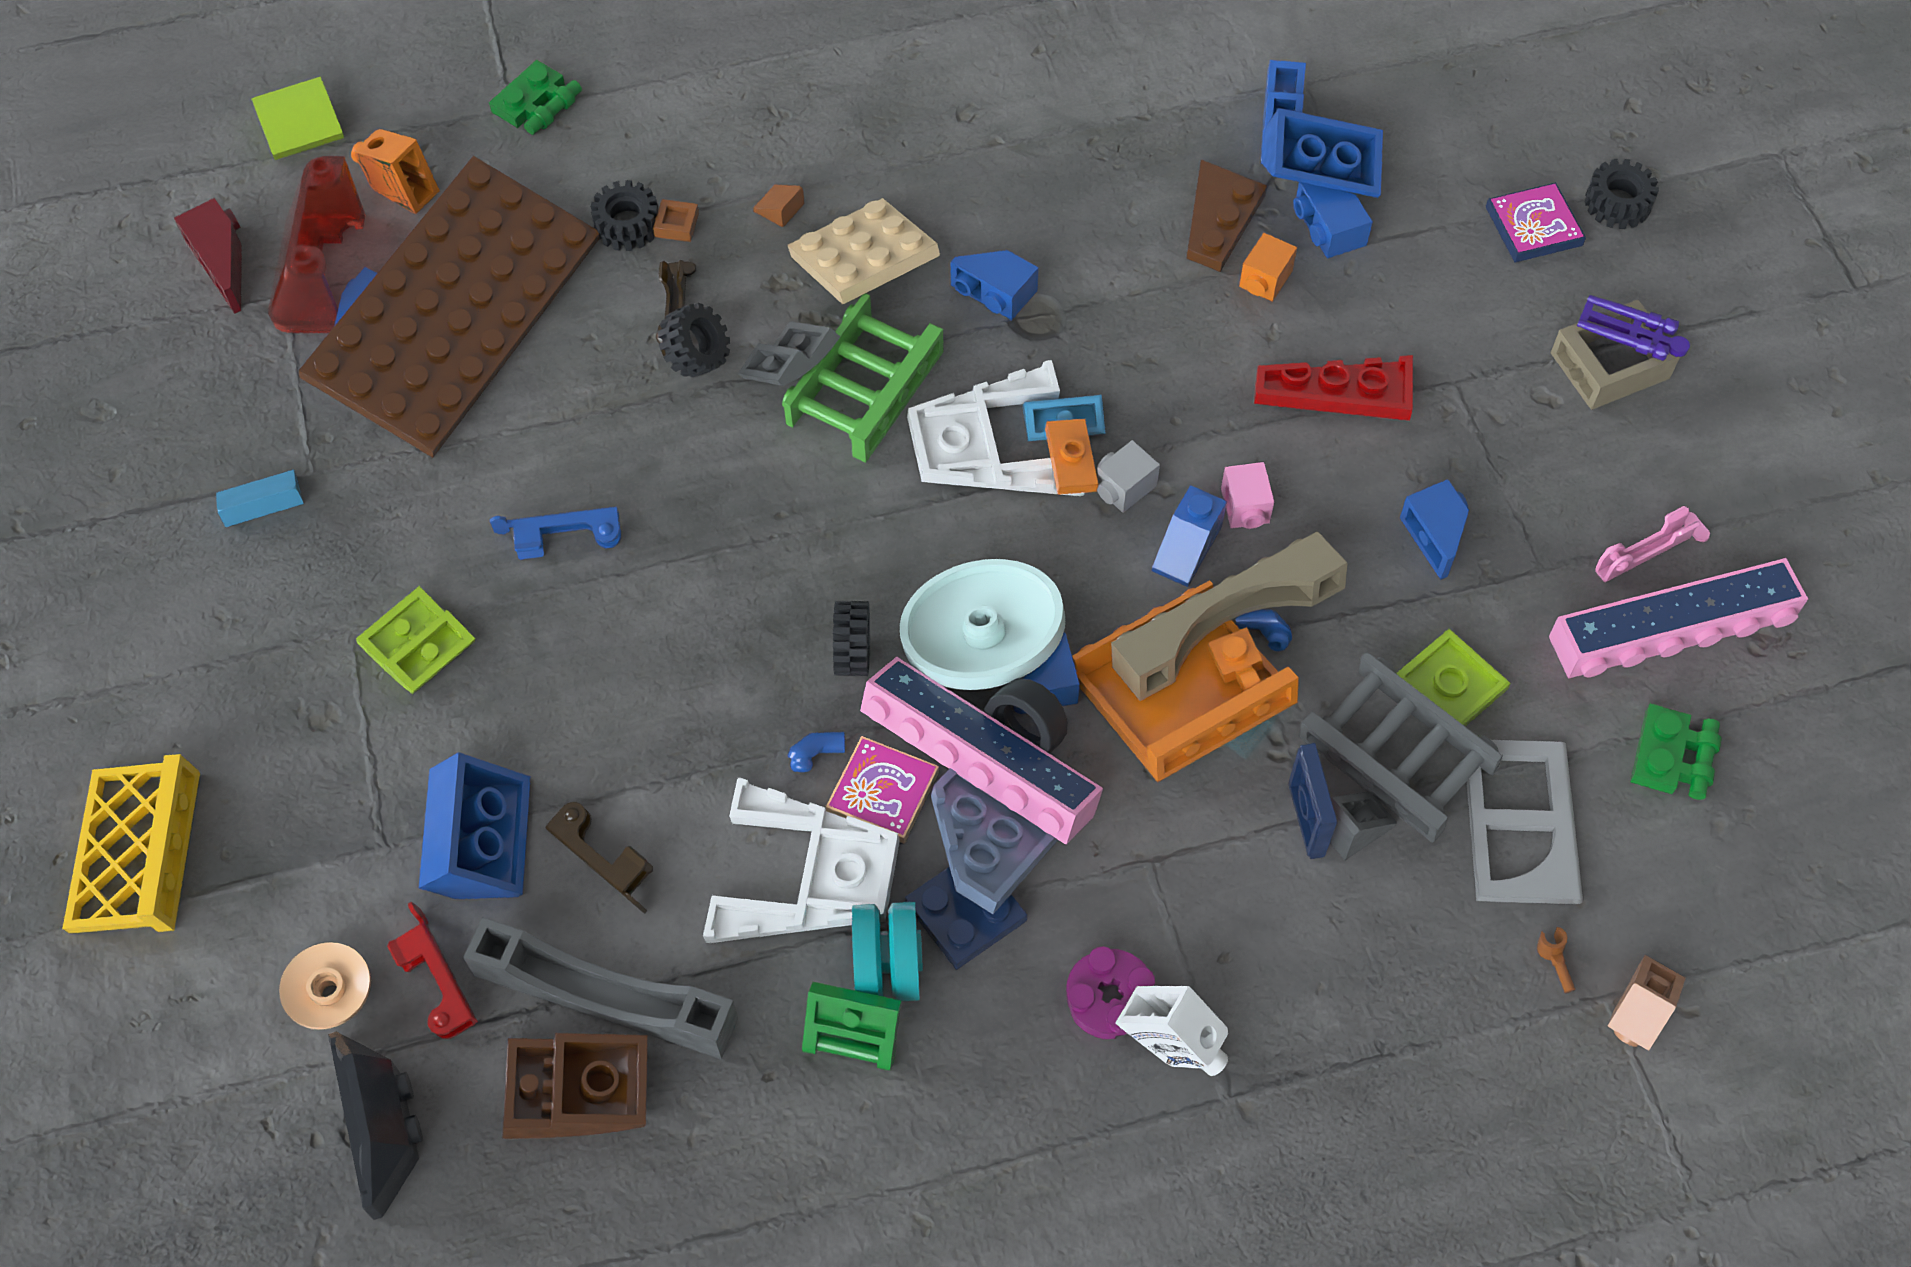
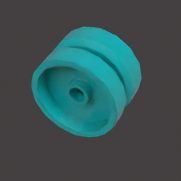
[852,902,923,1001]

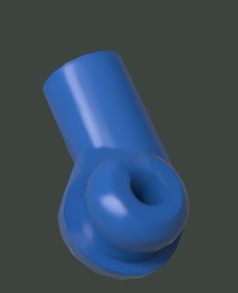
[1236,609,1292,652]
[788,732,845,772]

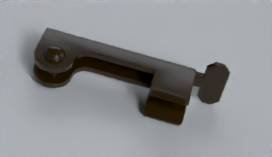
[656,260,696,356]
[546,802,653,914]

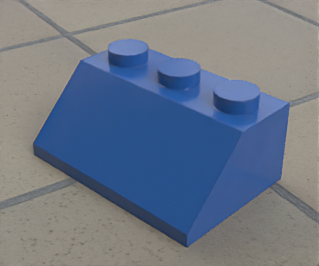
[1261,108,1383,198]
[419,752,531,899]

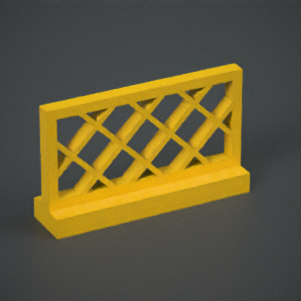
[62,754,200,933]

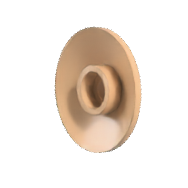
[279,942,371,1030]

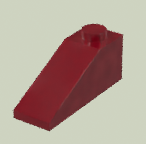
[174,198,242,314]

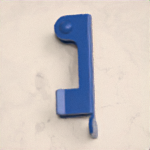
[490,507,621,560]

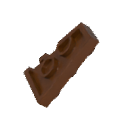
[1187,160,1267,272]

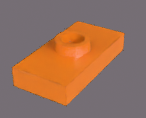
[1045,419,1098,495]

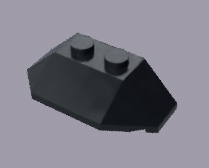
[328,1032,423,1220]

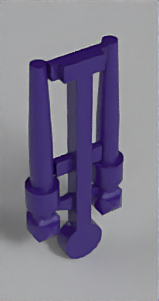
[1577,295,1690,361]

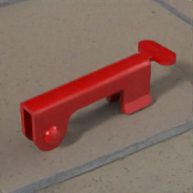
[387,902,478,1039]

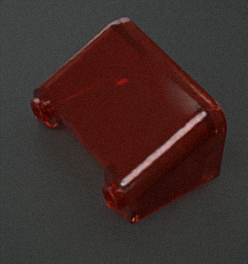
[268,156,365,333]

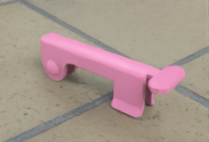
[1595,506,1710,582]

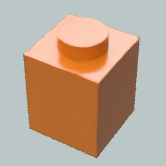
[1239,233,1297,302]

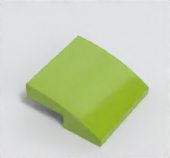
[251,77,344,160]
[356,586,475,694]

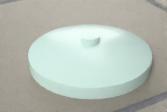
[900,559,1066,690]

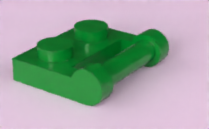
[802,982,902,1071]

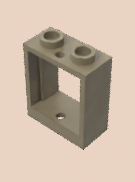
[1551,300,1680,410]

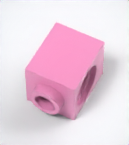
[1221,462,1274,529]

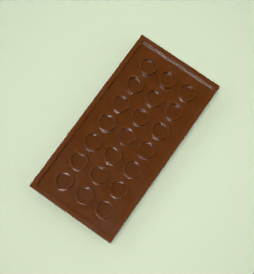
[299,155,600,458]

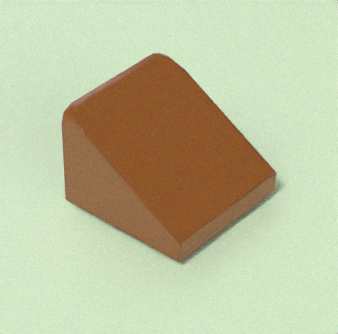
[753,184,805,227]

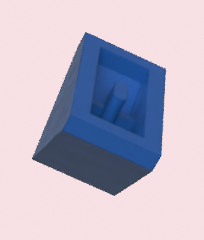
[1014,632,1080,714]

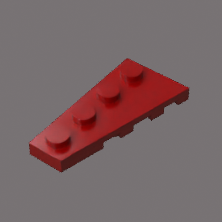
[1254,355,1413,421]

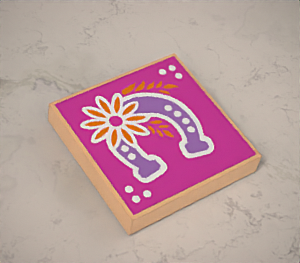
[826,736,939,844]

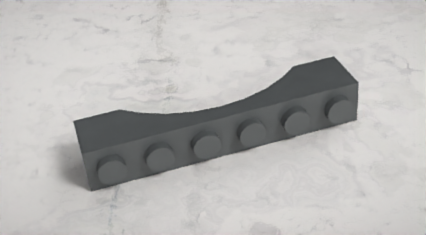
[463,917,738,1059]

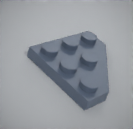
[931,768,1058,914]

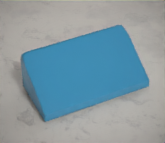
[1022,395,1105,442]
[216,470,304,527]

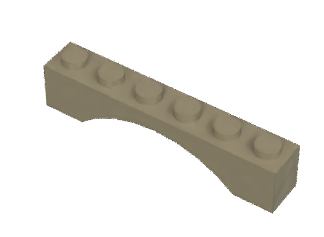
[1111,531,1347,701]

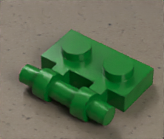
[489,60,582,135]
[1630,703,1722,800]

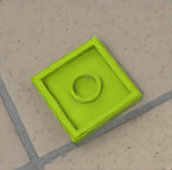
[1397,629,1511,727]

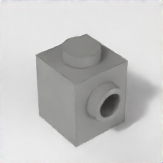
[1097,440,1160,513]

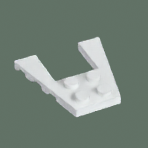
[907,360,1084,496]
[703,778,900,943]

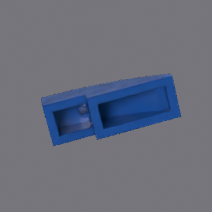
[1261,60,1306,164]

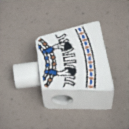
[1116,986,1228,1076]

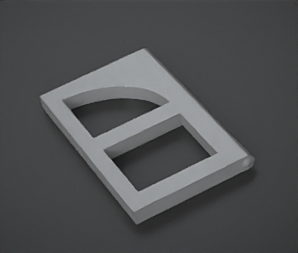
[1464,740,1583,904]

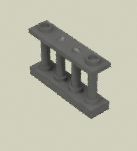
[1299,651,1503,843]

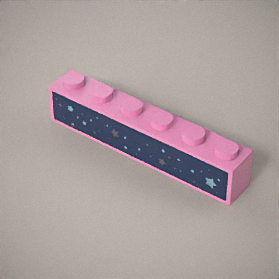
[1549,558,1808,679]
[860,657,1103,845]

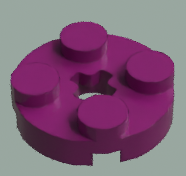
[1066,946,1155,1039]

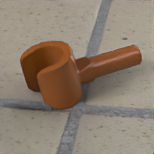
[1537,927,1576,993]

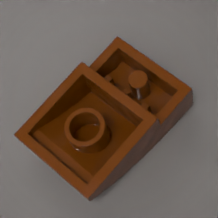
[502,1033,648,1139]

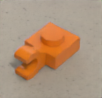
[1208,627,1264,692]

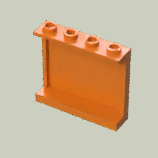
[1072,580,1299,782]

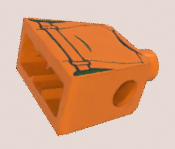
[351,129,440,214]

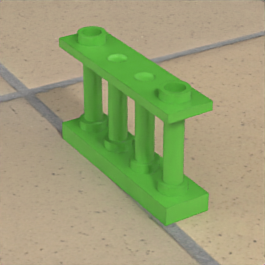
[782,294,943,463]

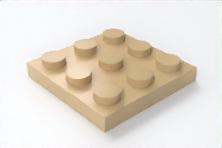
[788,198,940,304]

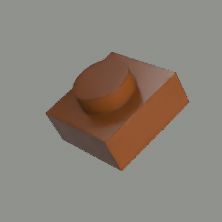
[653,199,699,242]

